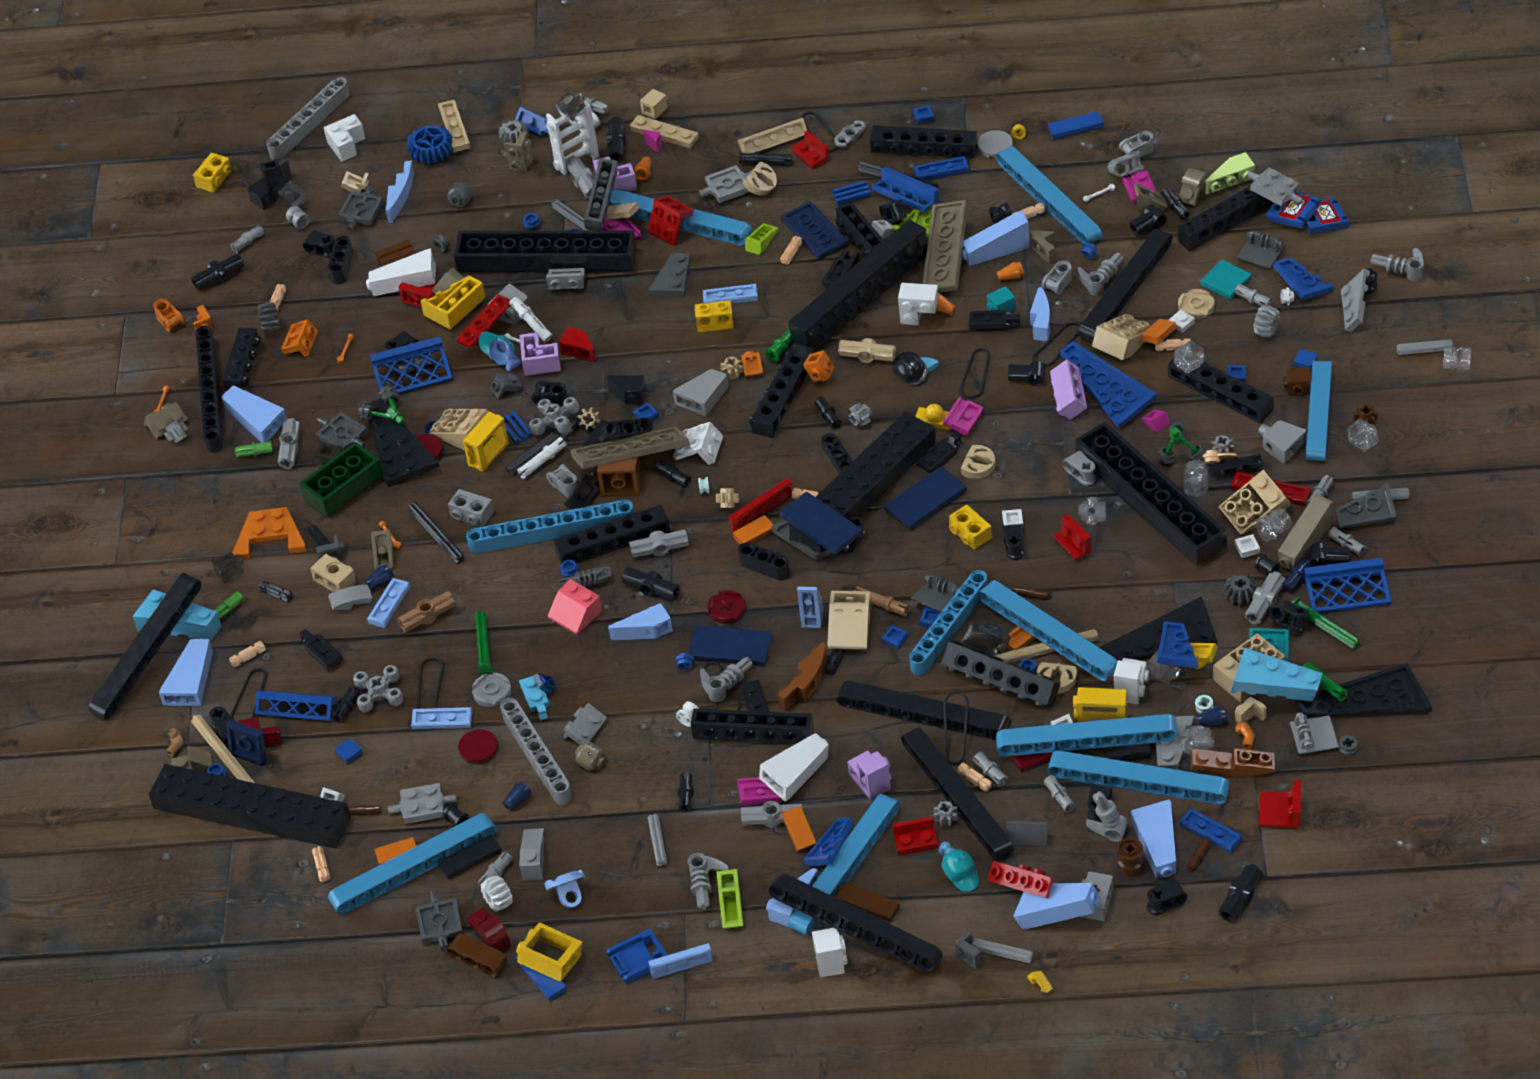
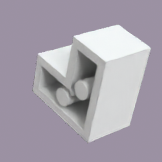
[324,114,365,162]
[898,283,939,325]
[1114,658,1150,705]
[812,928,848,978]

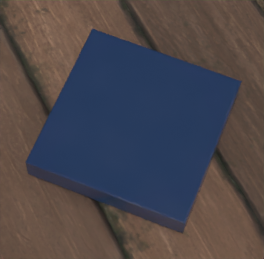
[226,720,267,765]

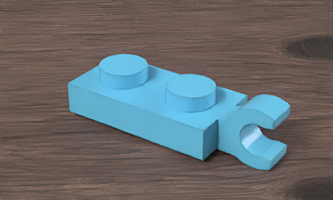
[519,674,550,721]

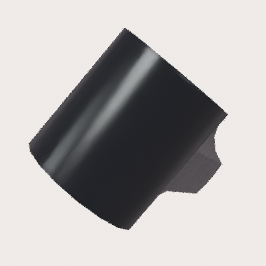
[1129,205,1167,236]
[1008,361,1046,386]
[1310,543,1349,567]

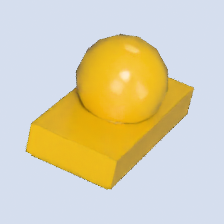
[915,403,951,431]
[1190,643,1218,669]

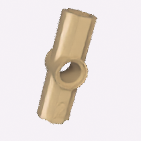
[838,338,896,363]

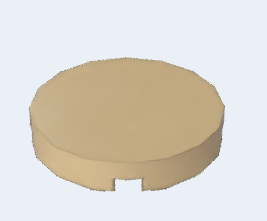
[1178,289,1214,319]

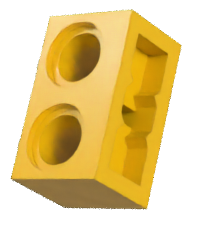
[193,153,232,192]
[694,300,734,332]
[949,505,992,550]

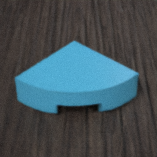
[921,357,939,373]

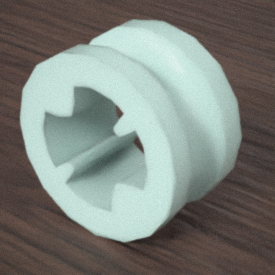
[698,477,710,495]
[1195,695,1213,714]

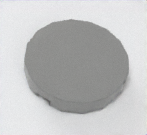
[978,130,1013,159]
[472,673,511,707]

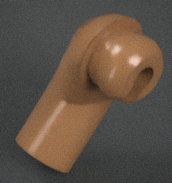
[166,728,184,757]

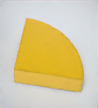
[1027,971,1053,993]

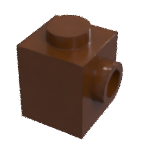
[1283,367,1311,395]

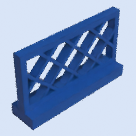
[370,336,453,394]
[1304,558,1391,614]

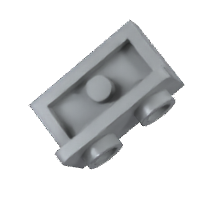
[546,268,585,290]
[562,703,607,745]

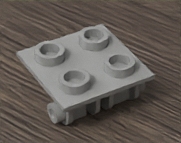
[1290,713,1339,754]

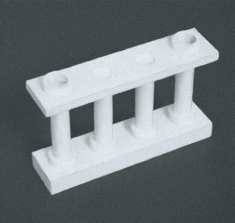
[546,96,599,175]

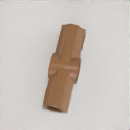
[397,591,456,632]

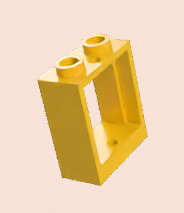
[463,412,509,472]
[1073,687,1127,723]
[516,922,583,982]

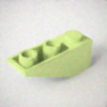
[1205,152,1255,195]

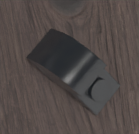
[260,159,285,189]

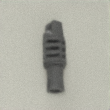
[558,566,612,589]

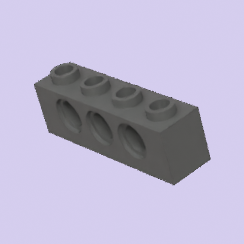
[584,158,618,230]

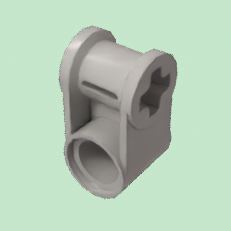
[1119,131,1154,157]
[1108,151,1144,177]
[1042,260,1072,295]
[1062,451,1096,486]
[546,464,578,498]

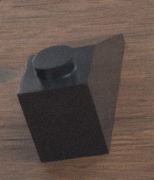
[247,161,292,210]

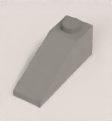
[519,828,544,881]

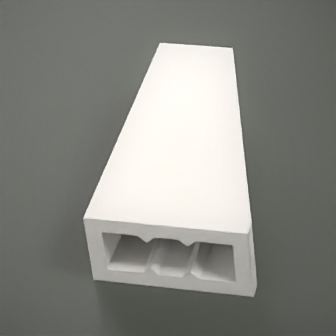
[366,249,436,296]
[759,733,829,802]

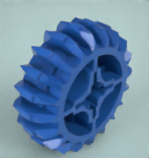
[407,124,453,165]

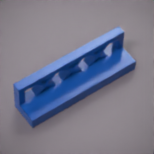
[872,167,939,213]
[255,690,337,721]

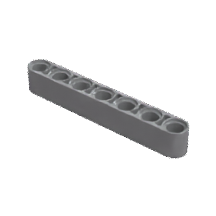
[266,77,350,160]
[500,698,572,805]

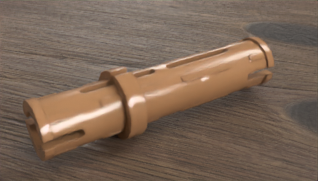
[854,586,910,617]

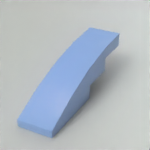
[386,161,414,223]

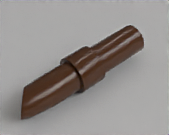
[1014,586,1052,600]
[348,805,381,815]
[1187,838,1210,871]

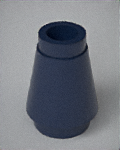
[365,564,394,590]
[1197,706,1228,727]
[502,781,532,811]

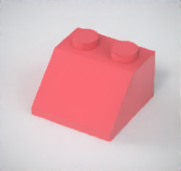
[548,579,602,635]

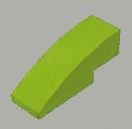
[716,869,743,929]

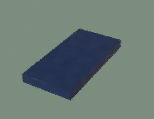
[781,201,849,260]
[884,466,967,530]
[780,491,862,555]
[688,625,772,666]

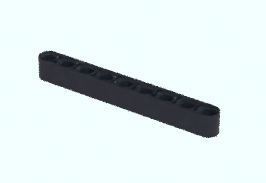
[1078,229,1173,342]
[196,325,223,453]
[89,573,202,720]
[836,681,1012,740]
[901,727,1014,860]
[768,873,943,972]

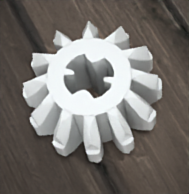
[481,875,512,912]

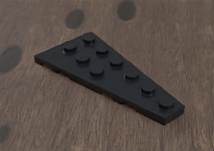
[367,399,440,487]
[1099,596,1217,661]
[1295,663,1432,718]

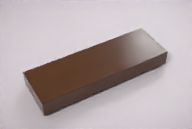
[835,882,900,922]

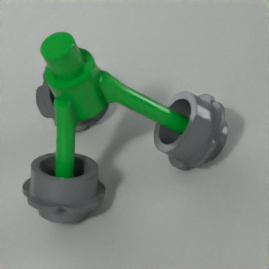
[358,384,405,425]
[1157,421,1207,464]

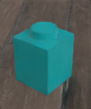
[986,286,1016,313]

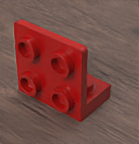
[648,195,694,245]
[399,281,438,308]
[1259,780,1302,828]

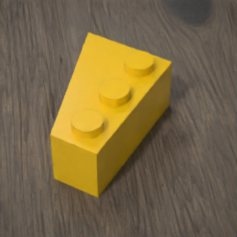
[421,276,486,330]

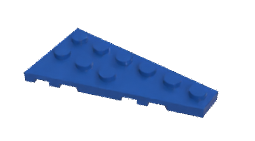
[1060,341,1156,430]

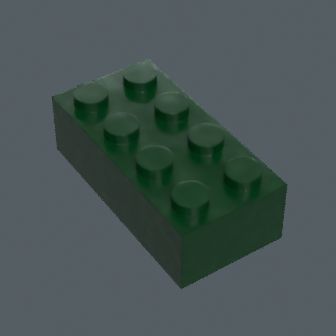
[299,442,383,516]

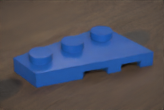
[1273,257,1334,301]
[1157,621,1198,668]
[802,817,854,866]

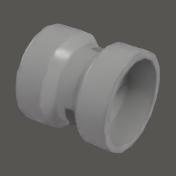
[286,206,310,229]

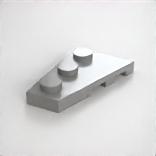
[1341,268,1370,332]
[1156,716,1194,770]

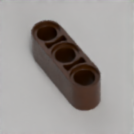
[446,933,507,977]

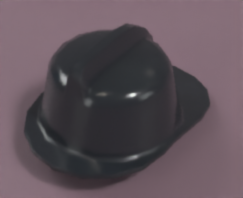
[892,351,928,386]

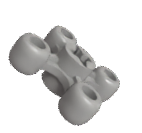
[529,397,580,435]
[353,665,403,712]

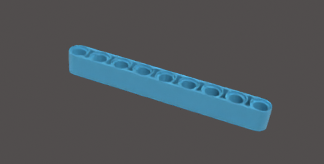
[996,146,1103,244]
[609,189,753,246]
[466,500,634,554]
[978,580,1118,682]
[996,714,1178,756]
[1047,751,1230,804]
[788,793,900,936]
[328,813,497,915]

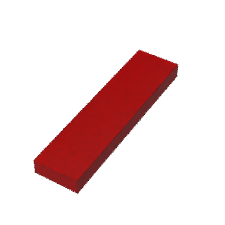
[1231,472,1311,506]
[729,478,793,532]

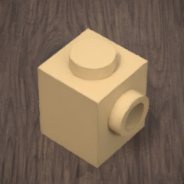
[640,89,668,119]

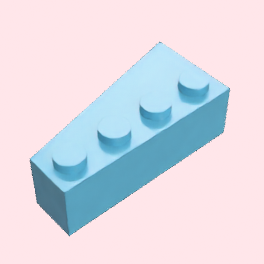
[133,589,222,640]
[1230,648,1322,701]

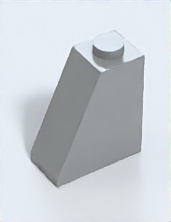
[673,369,729,416]

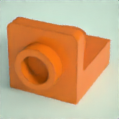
[193,305,214,331]
[741,351,763,378]

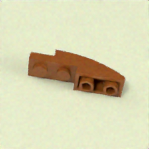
[778,642,827,711]
[1190,748,1275,778]

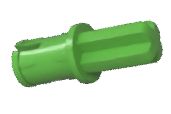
[235,441,273,457]
[214,591,244,619]

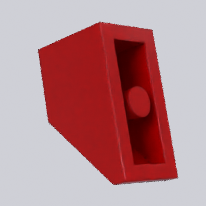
[559,327,596,362]

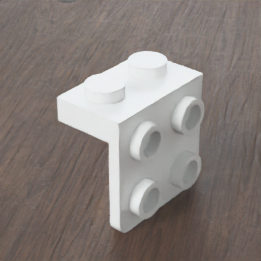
[673,422,723,465]

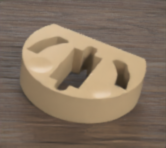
[743,162,777,195]
[961,445,995,479]
[1037,662,1077,694]

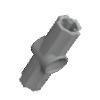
[565,156,594,198]
[278,418,300,470]
[629,529,689,558]
[1245,571,1285,625]
[741,801,802,828]

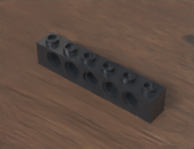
[870,125,978,158]
[1178,186,1274,252]
[749,344,814,438]
[1168,351,1274,424]
[553,505,671,564]
[942,641,1061,707]
[691,708,814,744]

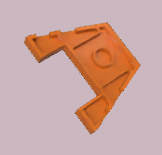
[232,507,306,561]

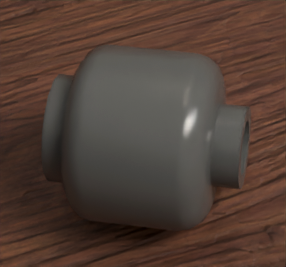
[447,182,473,208]

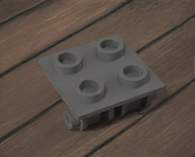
[1237,230,1285,269]
[911,573,960,612]

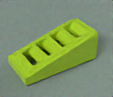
[745,223,779,255]

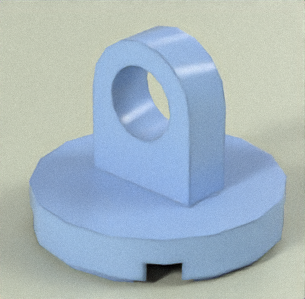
[544,870,585,908]

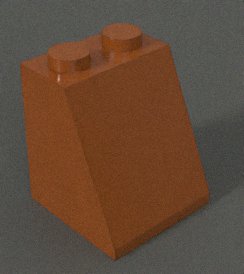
[597,456,641,497]

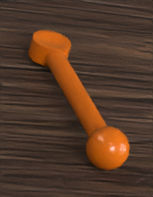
[337,333,355,363]
[154,386,170,413]
[379,521,401,549]

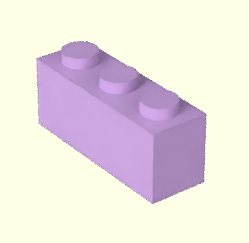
[1050,359,1087,420]

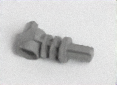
[1371,248,1424,282]
[1077,253,1124,296]
[700,657,753,702]
[1086,791,1128,842]
[688,853,729,910]

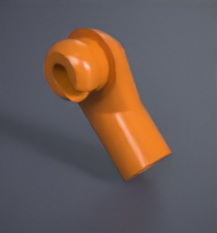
[1235,722,1255,750]

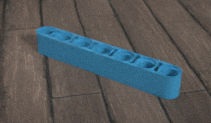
[1306,361,1332,461]
[909,570,988,676]

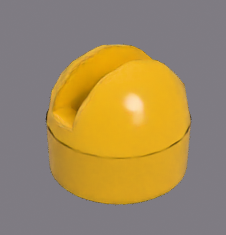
[1011,124,1026,140]

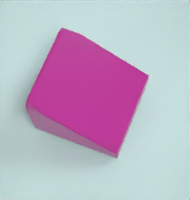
[644,129,662,153]
[1141,410,1170,432]

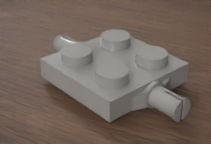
[699,165,752,203]
[1246,167,1303,206]
[388,783,457,824]

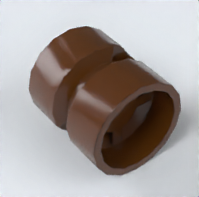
[1117,838,1144,877]

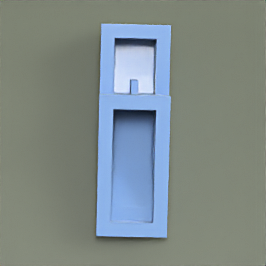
[1030,287,1050,341]

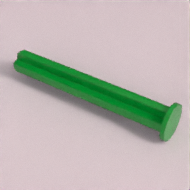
[1292,597,1359,649]
[475,610,493,675]

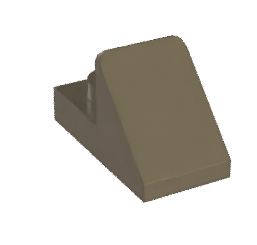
[1134,183,1167,215]
[1029,230,1056,264]
[432,268,464,296]
[371,530,394,570]
[171,746,213,772]

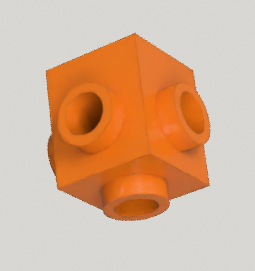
[803,351,835,382]

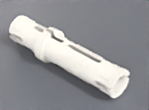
[509,296,553,343]
[517,437,567,479]

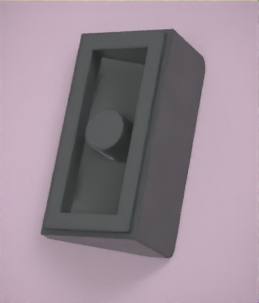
[1006,821,1048,847]

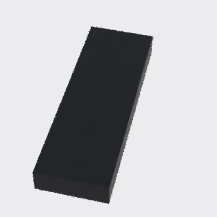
[438,834,502,879]

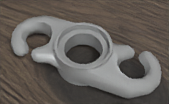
[834,120,866,147]

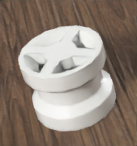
[676,701,699,727]

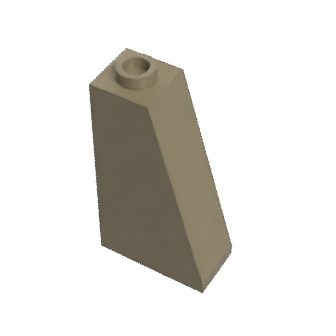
[1278,494,1333,570]

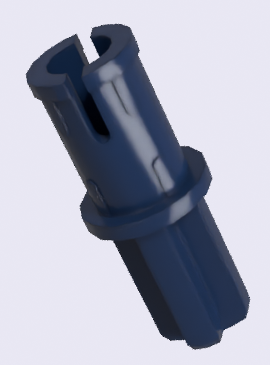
[1283,559,1311,590]

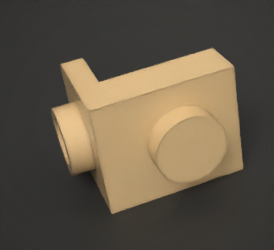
[340,171,369,193]
[1235,696,1266,724]

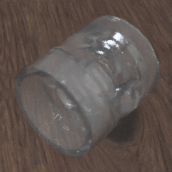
[1443,346,1471,372]
[1183,460,1209,496]
[1255,508,1292,542]

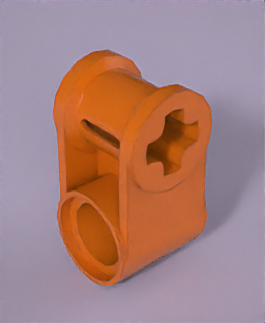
[153,299,185,332]

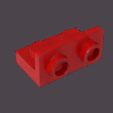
[791,131,829,170]
[1054,514,1091,560]
[892,817,939,856]

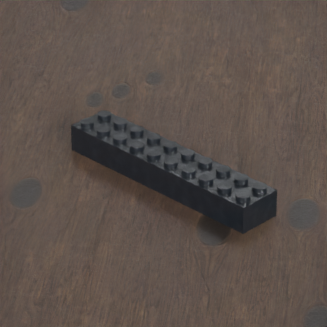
[789,219,927,352]
[454,230,637,271]
[789,411,936,553]
[1075,422,1227,565]
[149,764,351,849]

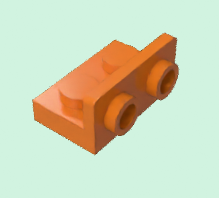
[281,319,318,357]

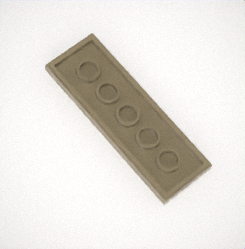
[923,200,968,293]
[571,427,689,469]

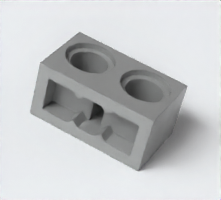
[448,489,494,527]

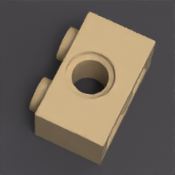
[310,554,357,592]

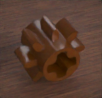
[1354,405,1378,428]

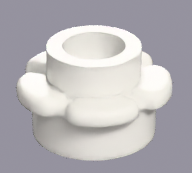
[1280,288,1294,306]

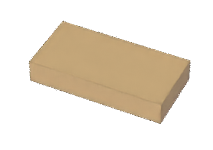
[605,202,639,220]

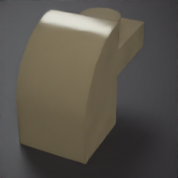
[1178,168,1211,206]

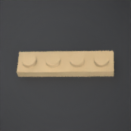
[438,100,470,152]
[630,115,699,149]
[737,117,807,153]

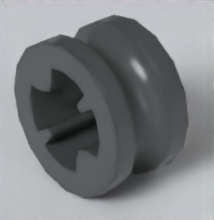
[432,234,450,252]
[1339,735,1358,756]

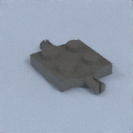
[338,185,384,231]
[315,412,368,453]
[415,890,463,951]

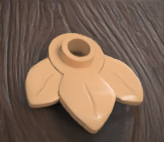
[1202,450,1237,464]

